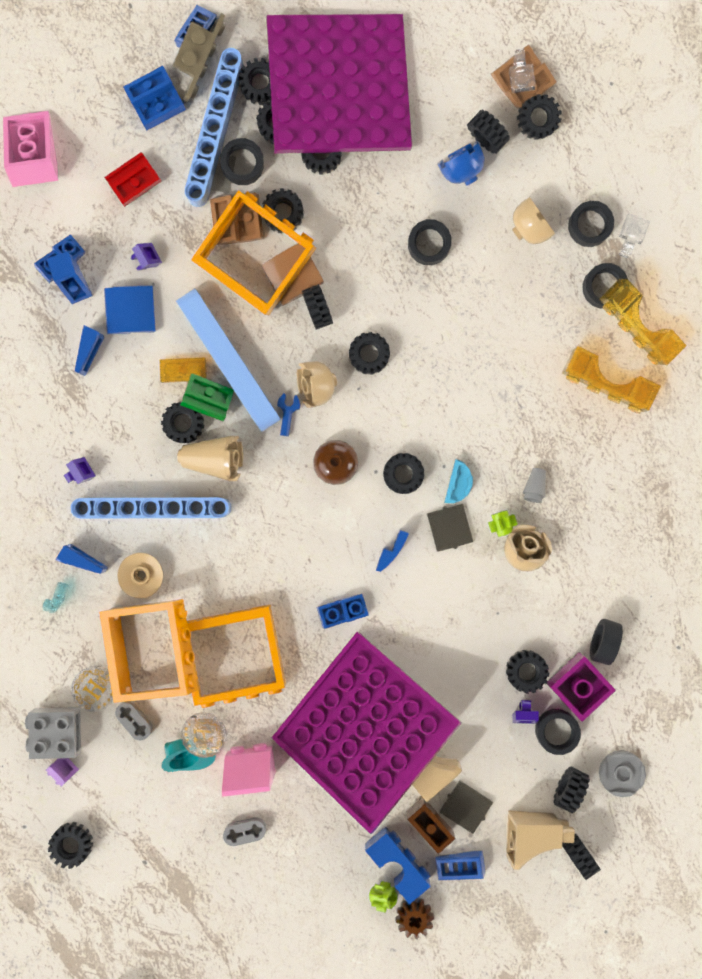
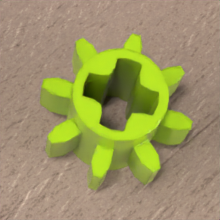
[488,510,518,537]
[369,881,398,913]

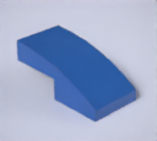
[376,530,409,572]

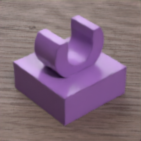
[46,758,79,786]

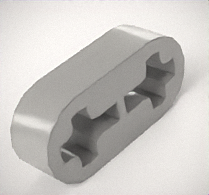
[115,701,153,741]
[223,817,266,846]

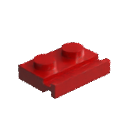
[104,152,162,207]

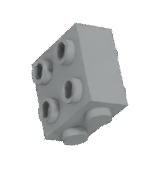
[25,707,81,759]

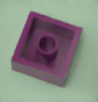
[547,652,616,722]

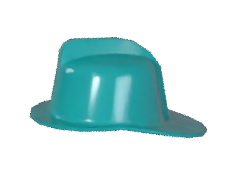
[161,738,216,772]

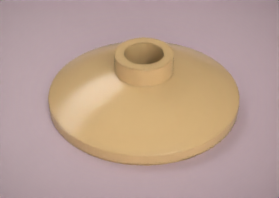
[117,553,163,598]

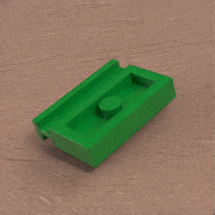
[180,373,234,421]

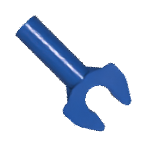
[277,393,301,437]

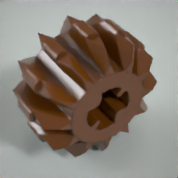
[395,898,434,940]

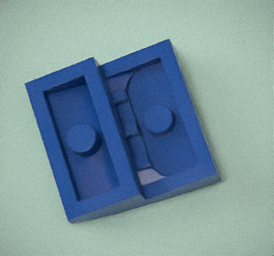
[123,65,186,131]
[104,286,156,334]

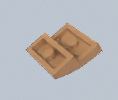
[491,44,556,110]
[210,192,264,245]
[261,243,324,306]

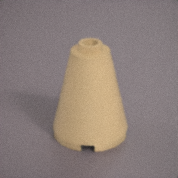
[177,435,243,481]

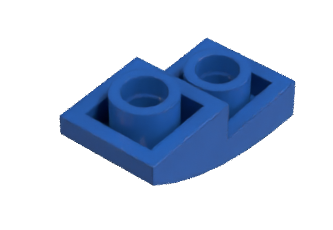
[34,234,85,284]
[316,594,369,629]

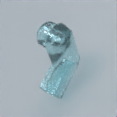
[43,582,69,613]

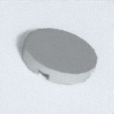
[599,750,646,797]

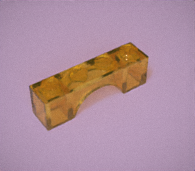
[599,279,687,366]
[562,346,661,414]

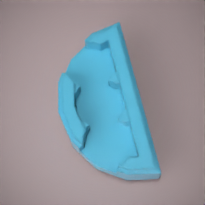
[444,459,473,504]

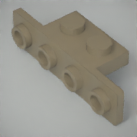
[172,13,226,103]

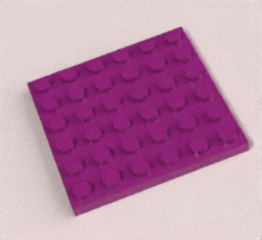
[266,14,412,154]
[271,632,462,834]

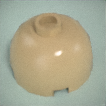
[512,197,555,244]
[296,361,337,408]
[504,525,552,572]

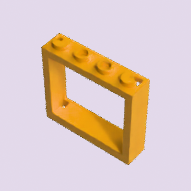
[191,190,316,316]
[99,599,198,703]
[187,605,286,708]

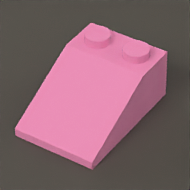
[3,111,58,187]
[222,743,276,797]

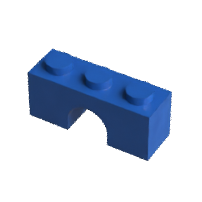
[365,827,431,904]

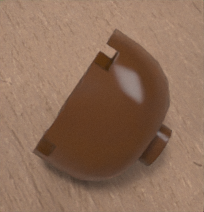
[313,440,358,485]

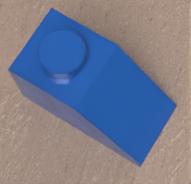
[47,251,93,304]

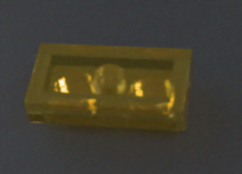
[159,357,207,383]

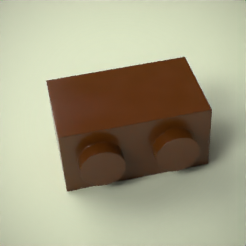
[406,797,456,854]

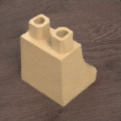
[412,756,462,802]
[506,811,575,870]

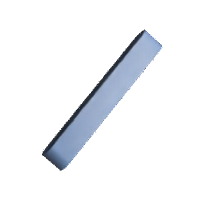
[185,48,243,207]
[176,288,281,432]
[70,497,232,519]

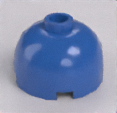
[437,141,484,186]

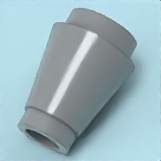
[523,468,546,503]

